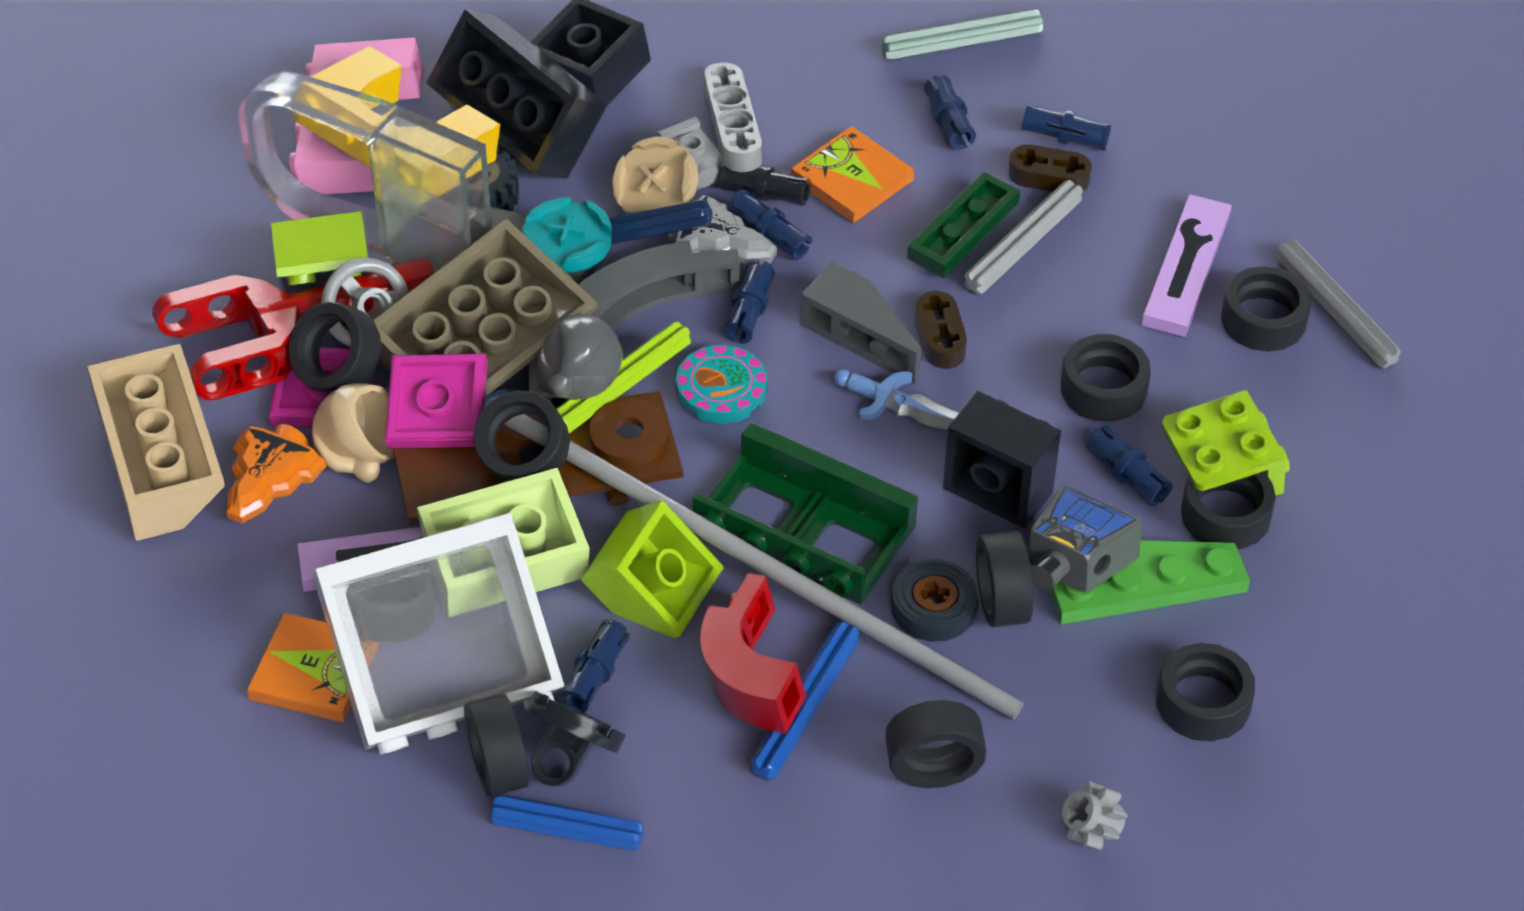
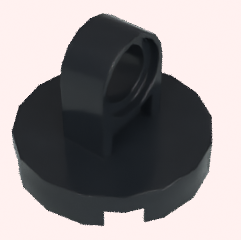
[526,690,626,787]

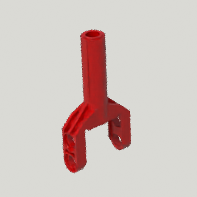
[152,257,435,401]

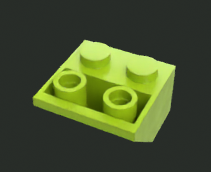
[271,211,368,285]

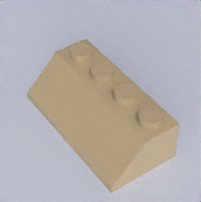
[87,344,225,541]

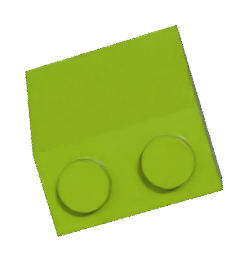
[581,500,724,638]

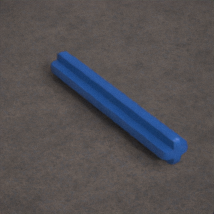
[751,621,859,781]

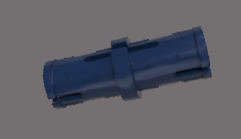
[924,74,976,149]
[1021,104,1112,151]
[728,189,812,260]
[724,259,775,344]
[1086,425,1173,506]
[558,619,630,713]

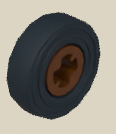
[890,559,979,642]

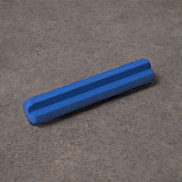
[491,794,644,851]

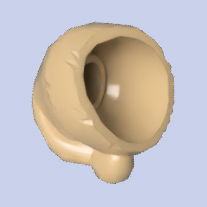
[312,383,395,483]

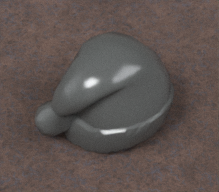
[537,313,623,400]

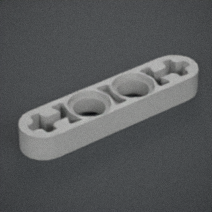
[704,62,762,172]

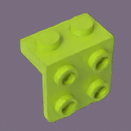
[1162,390,1290,496]

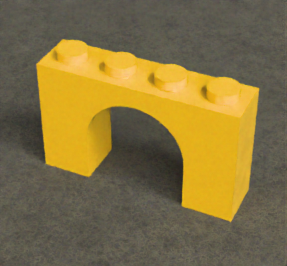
[294,46,500,202]

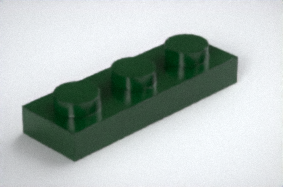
[907,172,1020,278]

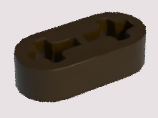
[1008,145,1092,192]
[915,290,967,369]

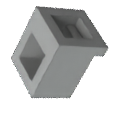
[658,117,722,190]

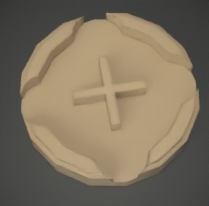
[612,136,699,214]

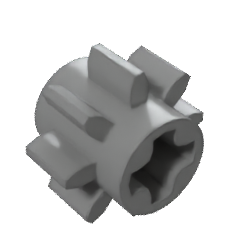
[1061,781,1127,850]

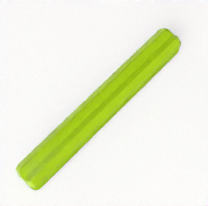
[556,322,691,434]

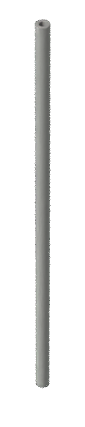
[488,397,1024,720]

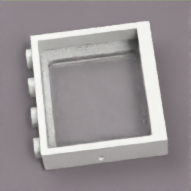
[313,513,564,755]

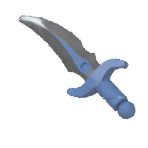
[834,369,959,430]

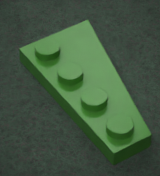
[1049,540,1250,624]

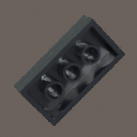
[426,9,608,179]

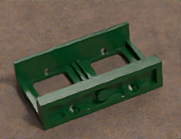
[692,422,918,605]

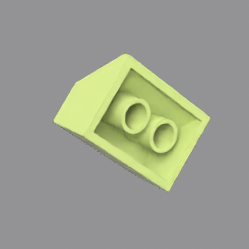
[417,468,590,618]

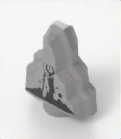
[668,195,777,266]

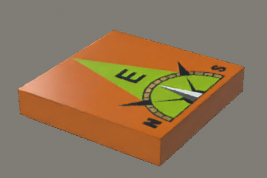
[791,126,914,224]
[247,613,379,723]

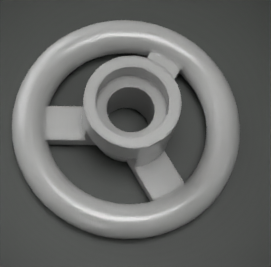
[321,258,409,347]

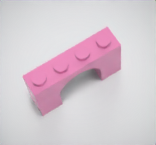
[289,38,424,196]

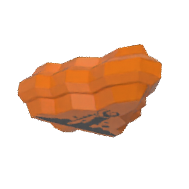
[226,424,326,524]

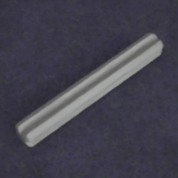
[964,180,1083,295]
[1276,239,1401,369]

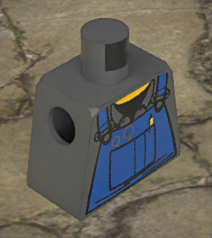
[1029,484,1142,592]

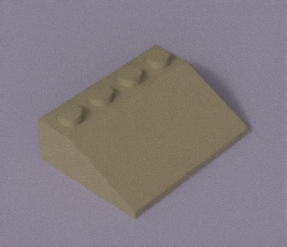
[374,218,599,396]

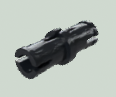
[719,165,811,206]

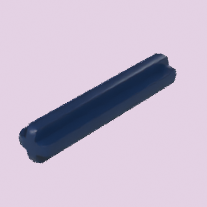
[609,200,713,244]

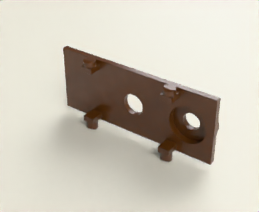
[393,391,683,525]

